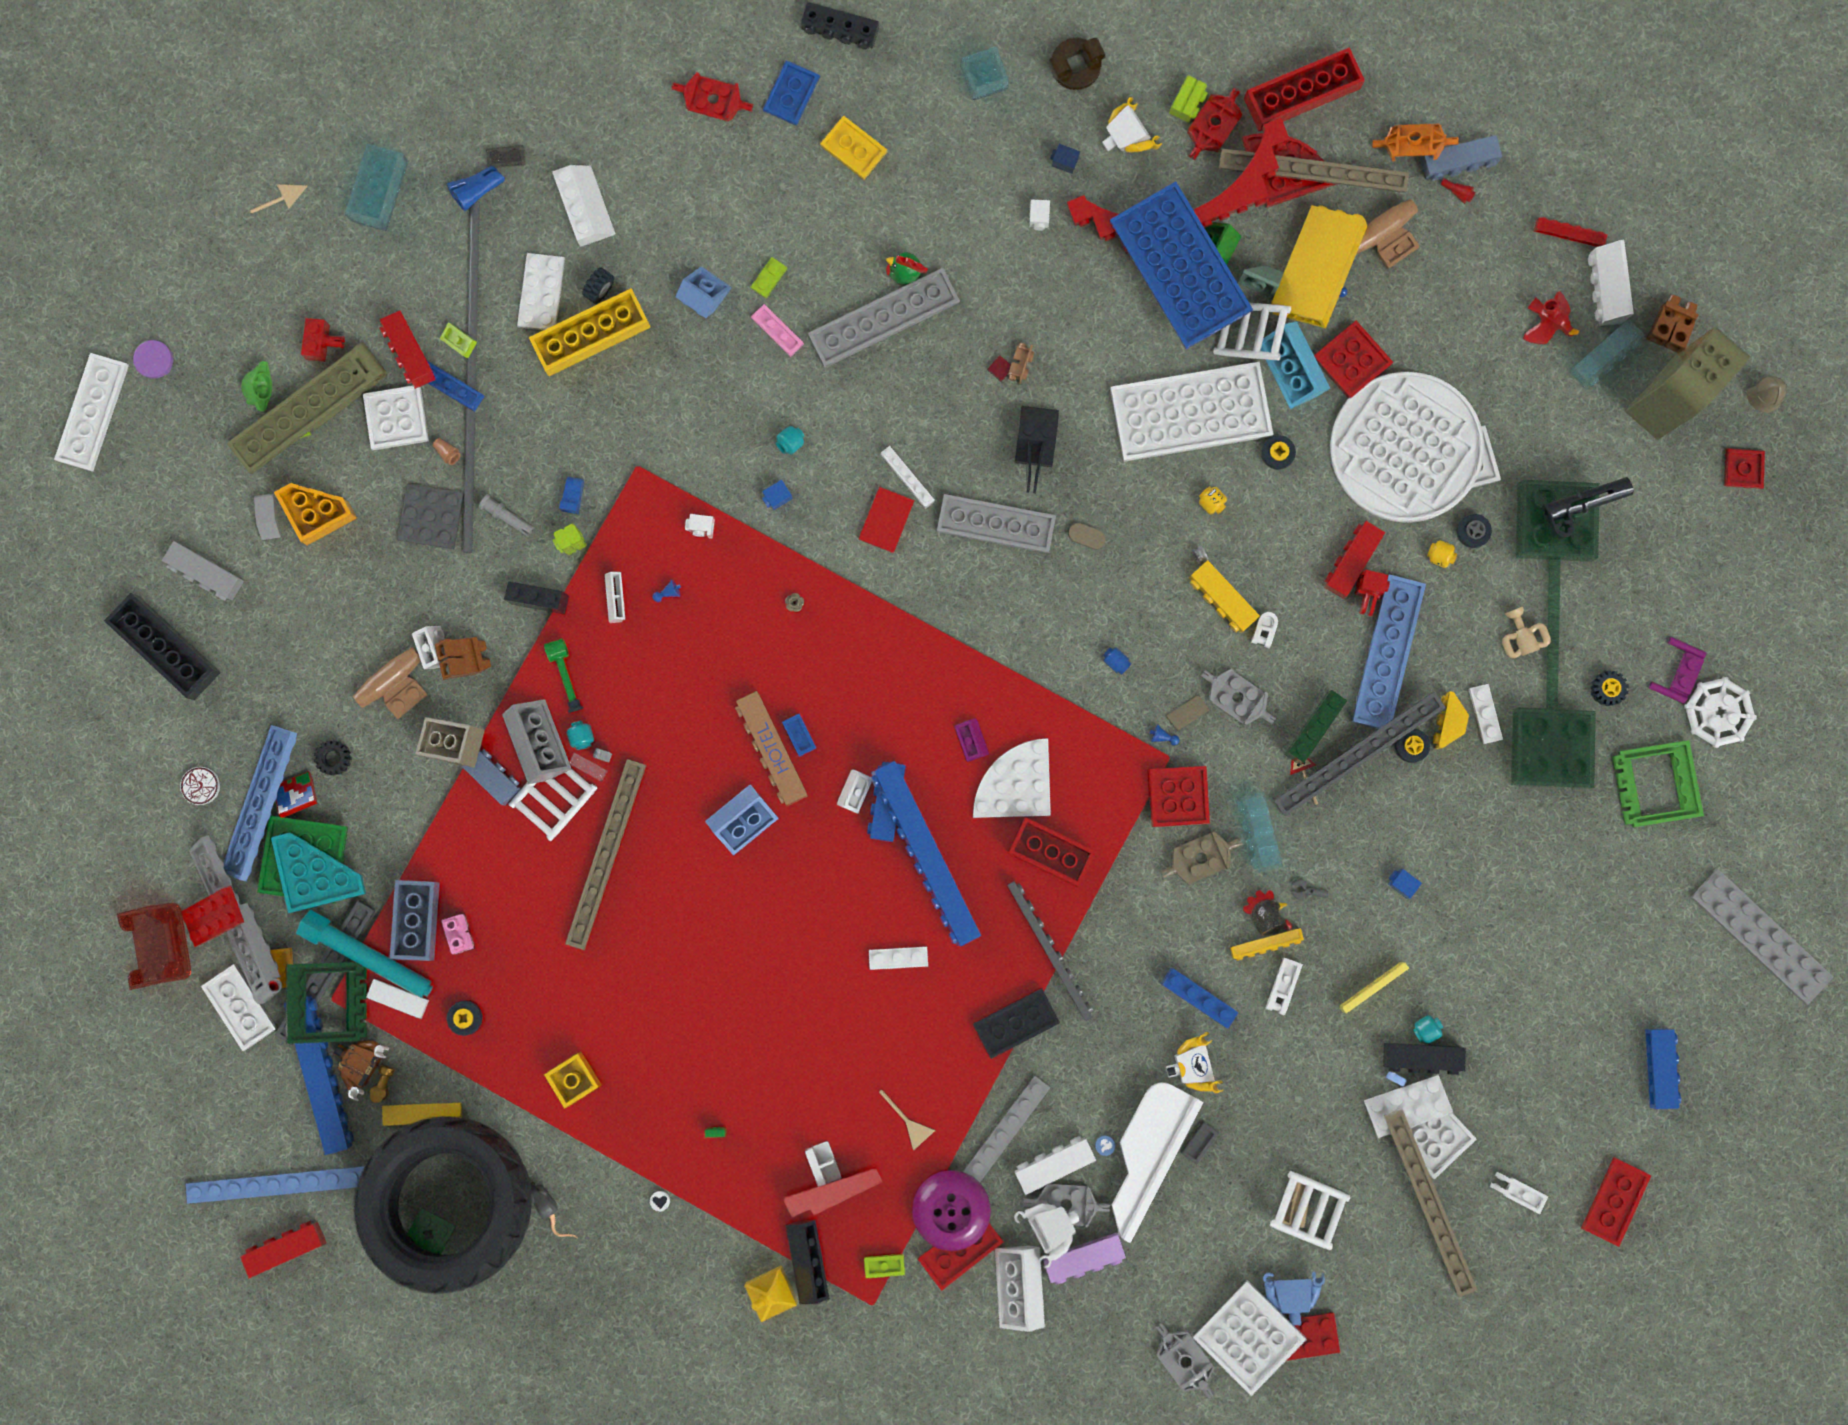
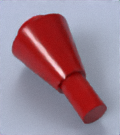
[1441,178,1476,204]

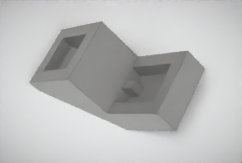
[254,493,281,540]

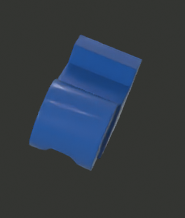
[559,477,584,515]

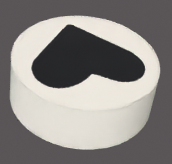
[650,1191,670,1211]

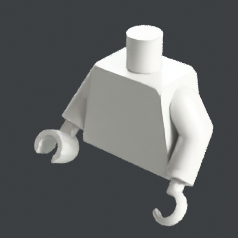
[1014,1203,1079,1268]

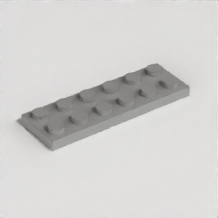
[937,494,1056,554]

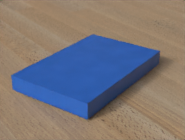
[763,60,820,126]

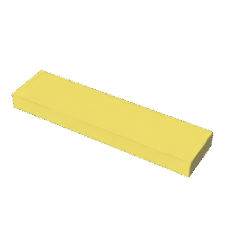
[1339,962,1409,1014]

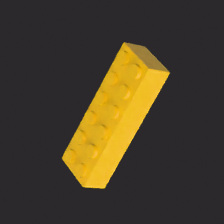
[529,288,651,376]

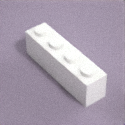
[1015,1136,1096,1195]

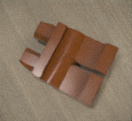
[1646,294,1699,353]
[434,637,491,680]

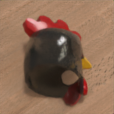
[1243,890,1292,936]

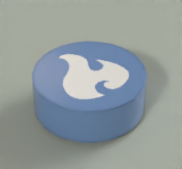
[1095,1135,1115,1156]

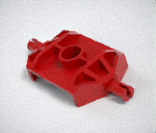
[672,72,754,122]
[1187,88,1242,160]

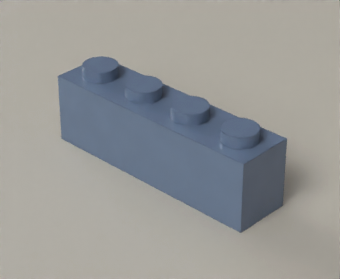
[1420,135,1502,181]
[462,749,521,806]

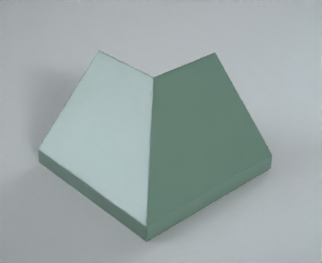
[1238,266,1283,298]

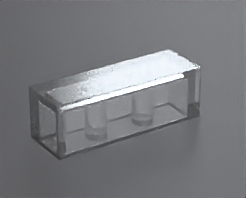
[569,753,607,781]

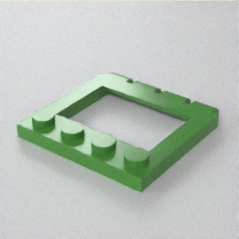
[1612,740,1704,827]

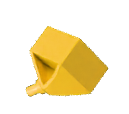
[744,1265,798,1322]

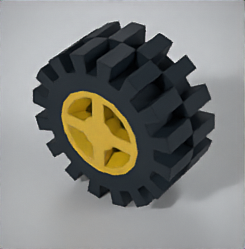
[1590,671,1629,706]

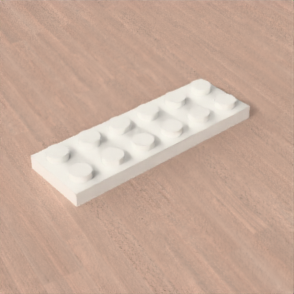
[54,353,129,472]

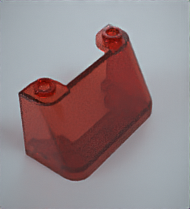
[117,903,191,990]

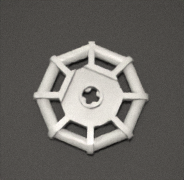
[1684,677,1757,748]

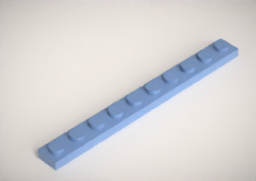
[186,1166,365,1204]

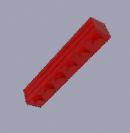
[1534,217,1608,247]

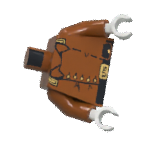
[333,1040,389,1101]

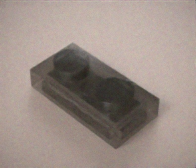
[486,145,526,168]

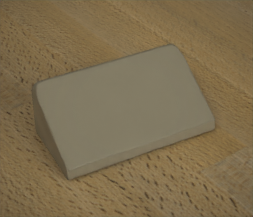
[1167,695,1210,732]

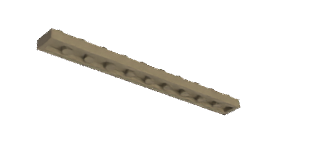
[1219,149,1409,193]
[565,759,646,950]
[1384,1108,1477,1297]

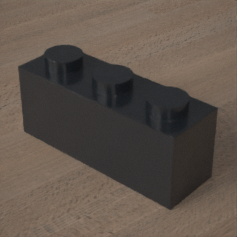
[504,581,569,614]

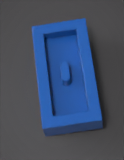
[782,714,817,757]

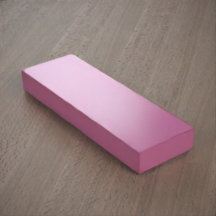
[751,304,804,357]

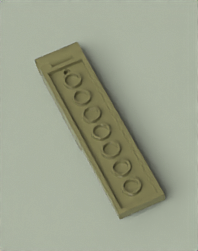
[227,343,387,475]

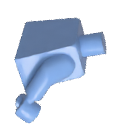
[1263,1272,1325,1325]

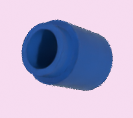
[1103,647,1132,675]

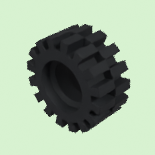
[314,740,352,776]

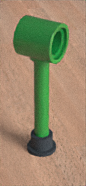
[544,638,583,713]

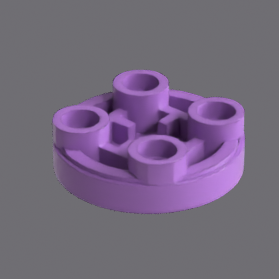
[133,340,173,379]

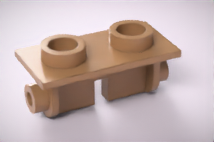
[1008,343,1035,384]

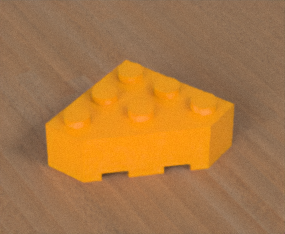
[274,483,357,545]

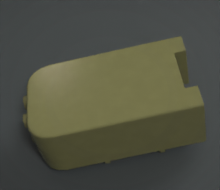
[1625,327,1750,440]

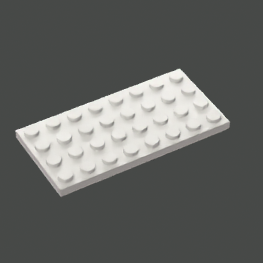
[1110,362,1273,462]

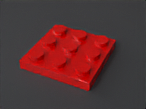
[1314,320,1393,398]
[1148,766,1210,827]

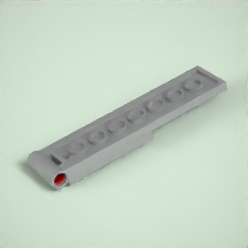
[189,835,282,1004]

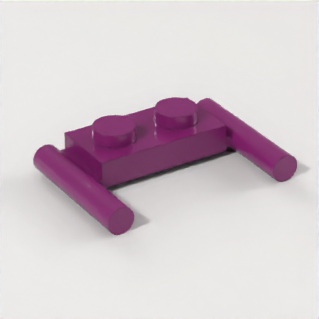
[1649,637,1707,704]

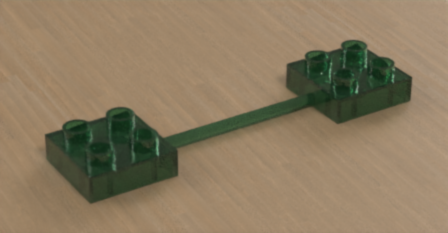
[1511,479,1600,789]

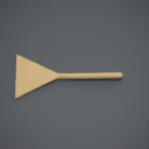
[880,1090,935,1150]

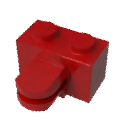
[1354,569,1390,616]

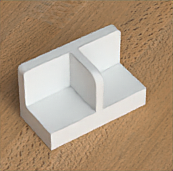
[805,1141,841,1187]

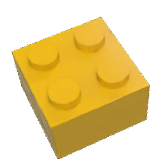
[544,1052,602,1108]

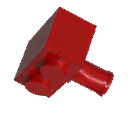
[301,318,345,362]

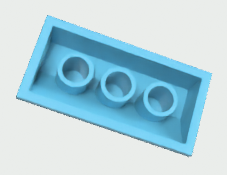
[1261,322,1330,409]

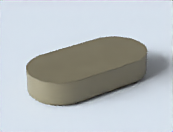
[1068,523,1106,550]

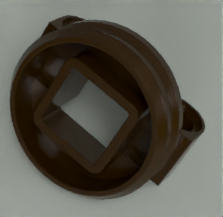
[1048,37,1106,90]

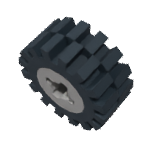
[582,267,615,304]

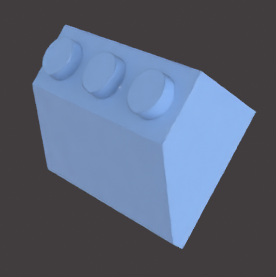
[705,784,779,855]

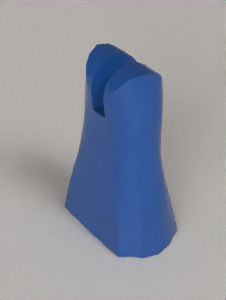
[447,166,505,212]

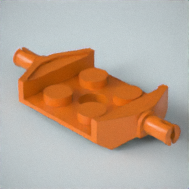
[1373,123,1459,162]

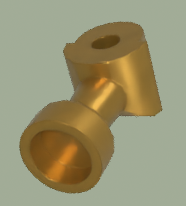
[369,1065,395,1103]

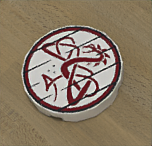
[180,767,220,805]

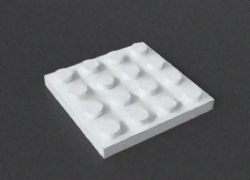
[1193,1280,1306,1396]

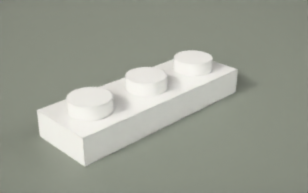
[1469,684,1503,744]
[869,947,928,970]

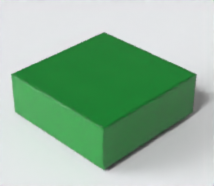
[705,1127,727,1137]

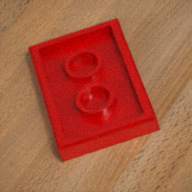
[858,487,915,554]

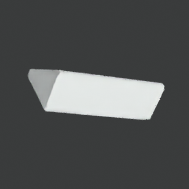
[837,769,872,814]

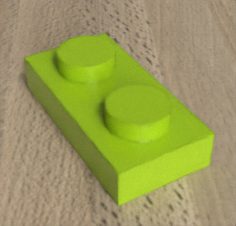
[751,257,788,299]
[439,322,477,358]
[864,1254,905,1278]

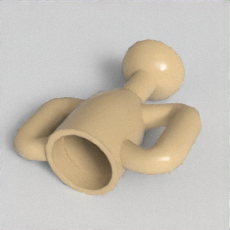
[1502,607,1551,658]

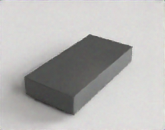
[1180,1121,1219,1165]

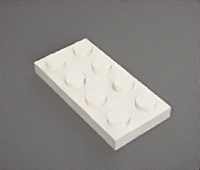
[517,253,565,330]
[201,964,278,1051]
[1364,1075,1453,1139]

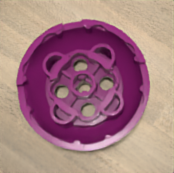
[912,1170,991,1251]

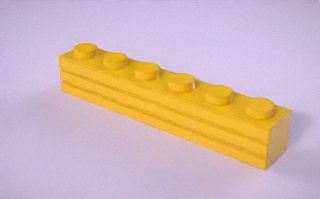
[1229,928,1304,961]

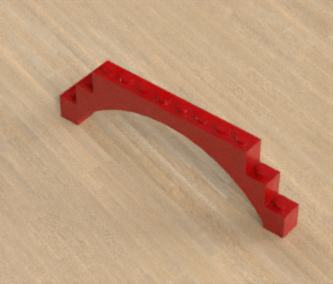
[1067,118,1289,254]

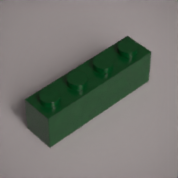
[1284,690,1347,765]

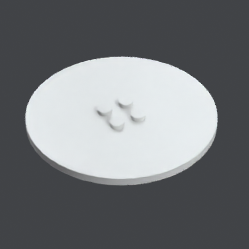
[1330,372,1484,522]

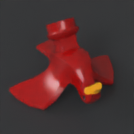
[1523,291,1579,344]

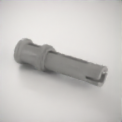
[479,494,535,537]

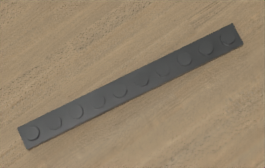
[1273,692,1446,816]

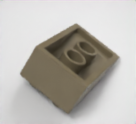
[415,717,485,768]

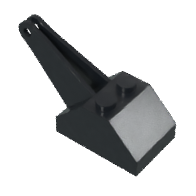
[1014,406,1059,494]

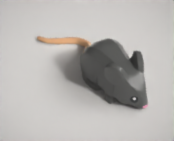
[530,1182,577,1238]

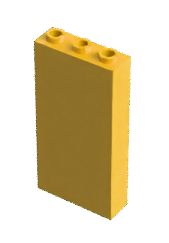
[1271,205,1368,328]

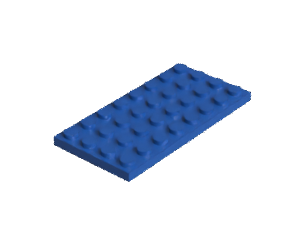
[1110,181,1253,349]

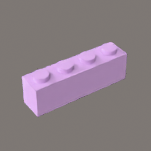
[1043,1232,1126,1284]

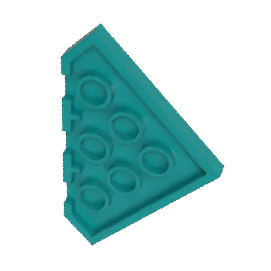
[271,833,366,913]

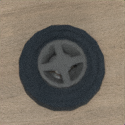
[1456,514,1492,548]

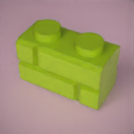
[1169,75,1208,123]
[553,524,587,556]

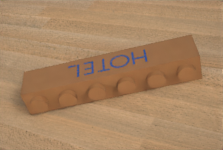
[735,691,808,806]

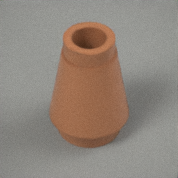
[433,438,461,465]

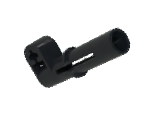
[1542,477,1634,540]

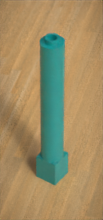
[296,909,433,998]

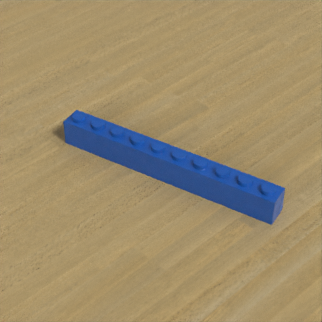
[871,761,981,947]

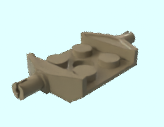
[1160,832,1243,885]

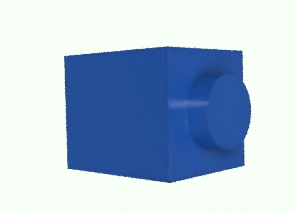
[762,480,793,511]
[1388,869,1422,899]

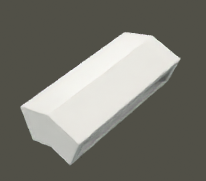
[605,572,625,623]

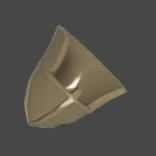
[1747,376,1788,412]

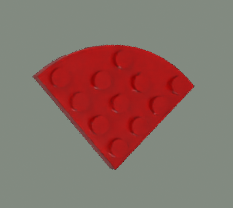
[1241,133,1337,208]

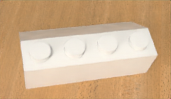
[552,165,616,247]
[1588,240,1634,326]
[995,1246,1045,1332]

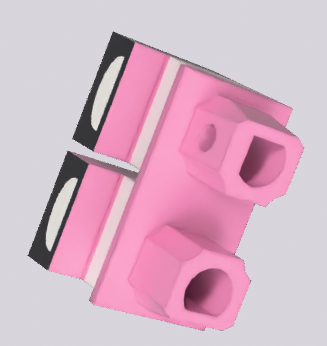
[442,914,475,954]

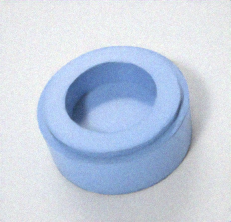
[1386,1071,1406,1087]

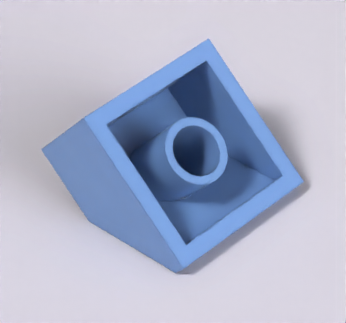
[675,266,732,318]

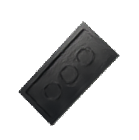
[973,988,1060,1059]

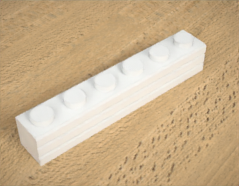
[880,446,935,509]

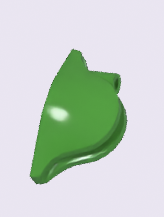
[241,361,272,412]

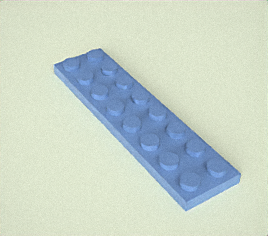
[1351,574,1426,729]
[223,725,297,881]

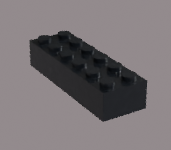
[104,593,221,700]

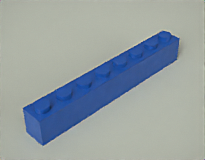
[284,995,354,1155]

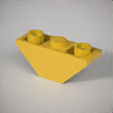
[1433,691,1469,749]

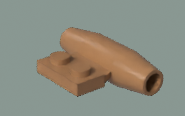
[1356,199,1420,269]
[353,647,428,719]

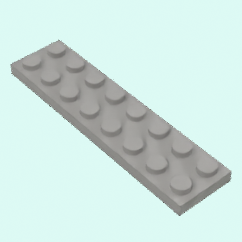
[808,268,960,368]
[1691,869,1833,1005]

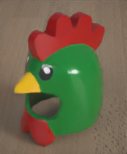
[886,252,928,285]

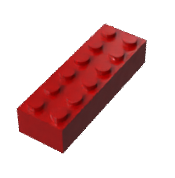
[1244,47,1365,132]

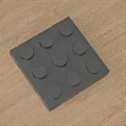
[397,484,464,549]

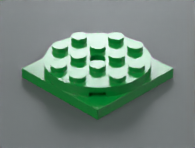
[257,816,348,903]

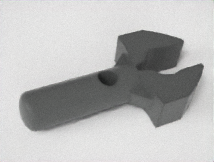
[1291,880,1328,900]

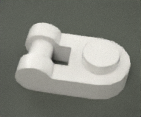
[1251,612,1278,648]

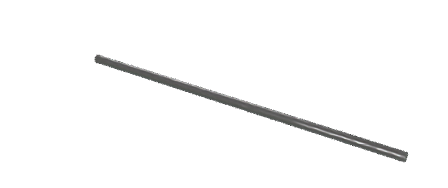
[463,200,480,553]

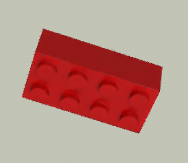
[1008,817,1096,887]

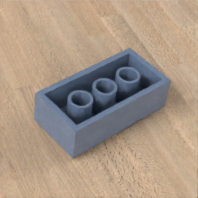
[390,880,440,961]

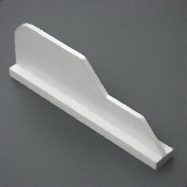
[1112,1082,1203,1243]

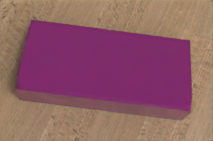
[955,719,989,762]

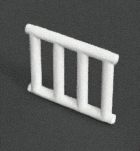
[1213,303,1291,360]
[509,768,597,841]
[1270,1171,1350,1250]

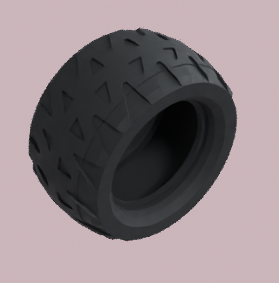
[354,1116,532,1294]

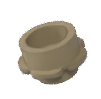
[785,593,804,612]

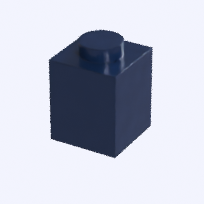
[1050,144,1080,174]

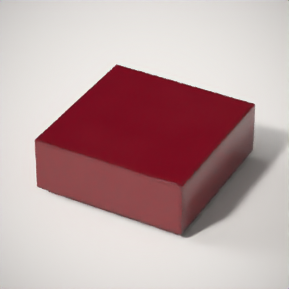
[987,355,1011,382]

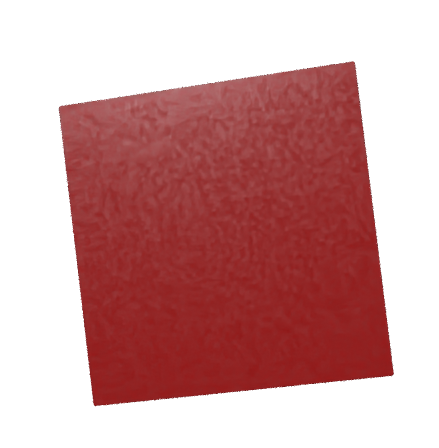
[331,466,1170,1305]

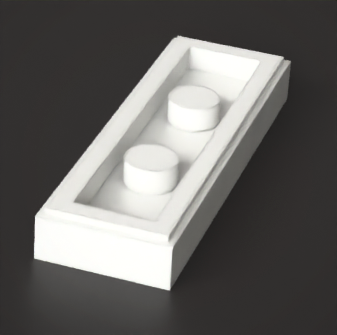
[366,979,429,1019]

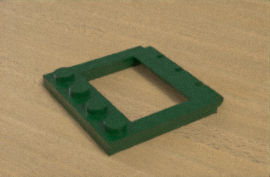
[286,962,367,1044]

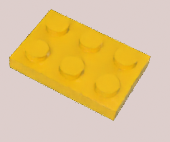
[820,116,887,180]

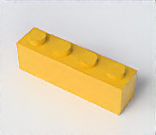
[1189,560,1260,633]

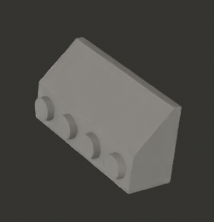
[502,700,571,784]

